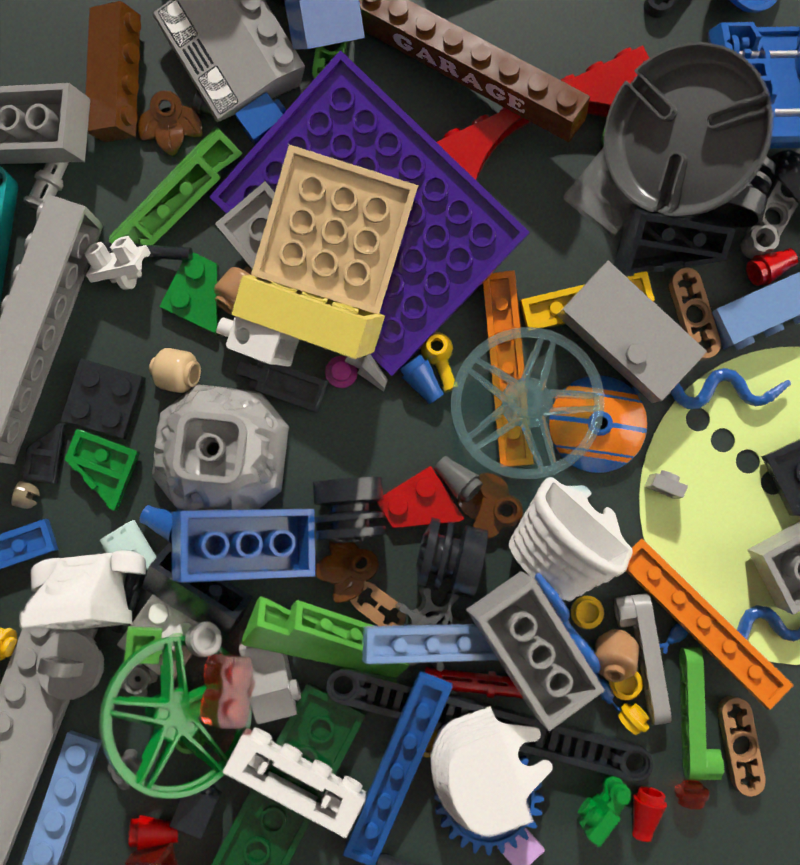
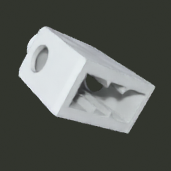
[216,316,299,366]

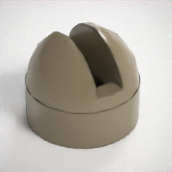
[11,481,40,509]

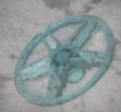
[451,327,604,479]

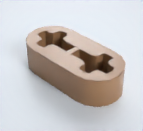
[351,581,406,626]

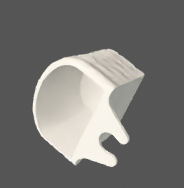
[509,477,633,601]
[430,706,552,836]

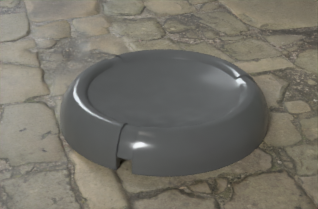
[604,42,774,216]

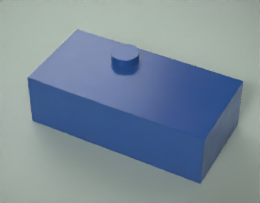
[172,509,315,582]

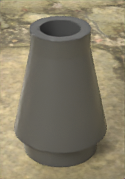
[434,456,483,503]

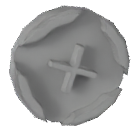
[36,632,104,700]

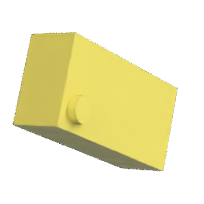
[232,275,385,359]

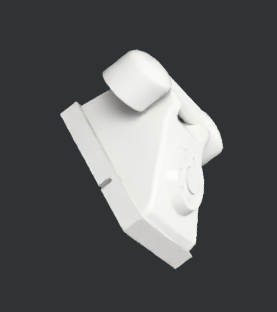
[21,550,146,631]

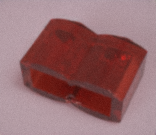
[201,654,253,728]

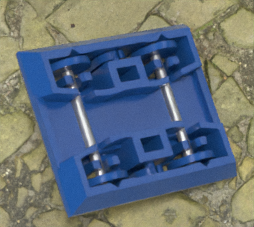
[708,22,800,149]

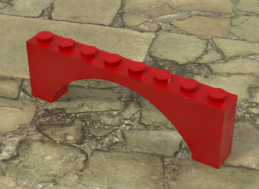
[437,45,649,181]

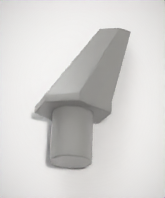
[345,354,388,392]

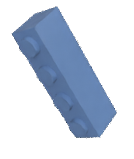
[712,272,800,350]

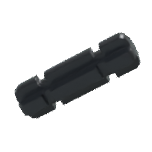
[109,573,146,634]

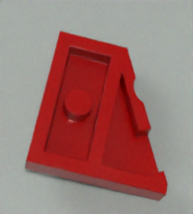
[377,466,464,528]

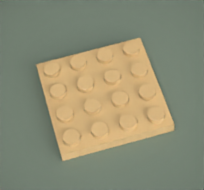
[251,145,418,315]

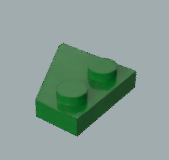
[159,252,219,335]
[64,429,141,511]

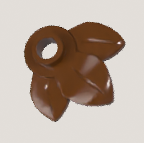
[138,90,203,156]
[458,473,523,538]
[315,541,379,603]

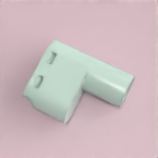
[100,520,156,570]

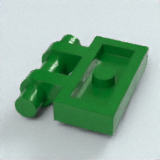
[577,775,631,847]

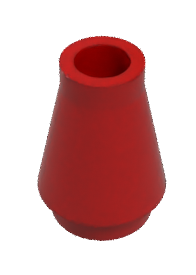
[746,248,798,286]
[632,786,667,842]
[129,815,179,851]

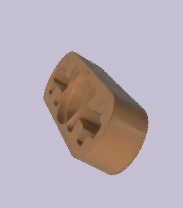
[669,268,721,361]
[717,695,766,796]

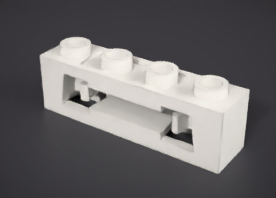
[223,728,366,838]

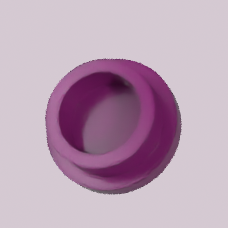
[325,356,358,388]

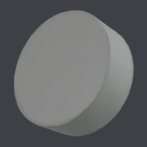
[185,622,222,657]

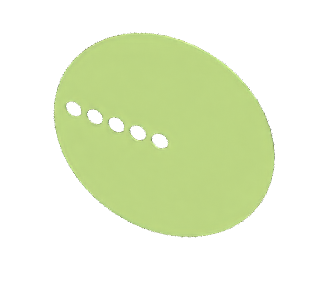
[639,347,800,665]

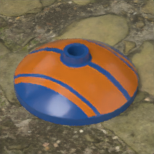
[549,375,647,473]

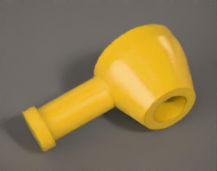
[421,332,459,392]

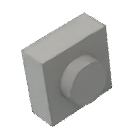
[645,470,688,499]

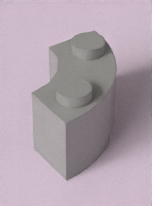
[239,630,301,724]

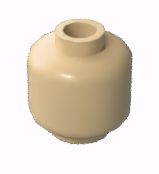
[149,348,201,393]

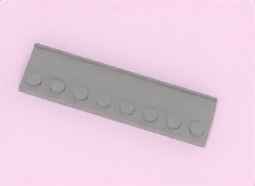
[0,627,98,865]

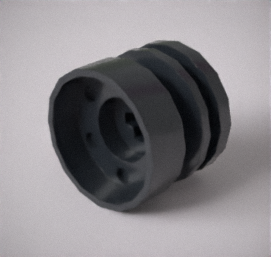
[697,157,776,228]
[313,477,386,543]
[416,518,488,599]

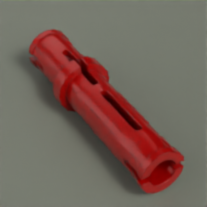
[425,666,523,699]

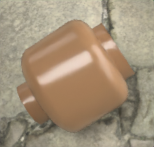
[214,267,252,316]
[594,629,639,682]

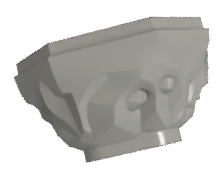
[152,384,289,511]

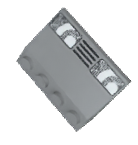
[153,0,305,122]

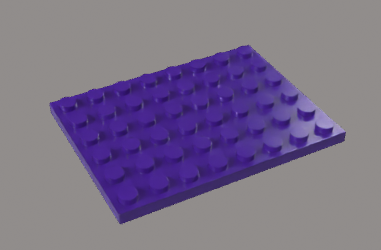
[210,50,530,376]

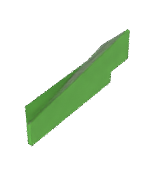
[109,126,242,245]
[242,596,410,677]

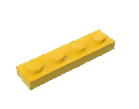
[520,271,655,333]

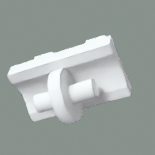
[85,236,151,290]

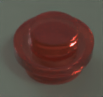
[675,780,710,810]

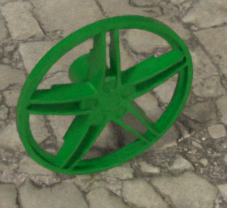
[100,635,252,799]

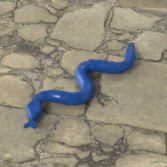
[632,368,791,409]
[535,573,620,712]
[659,605,800,654]

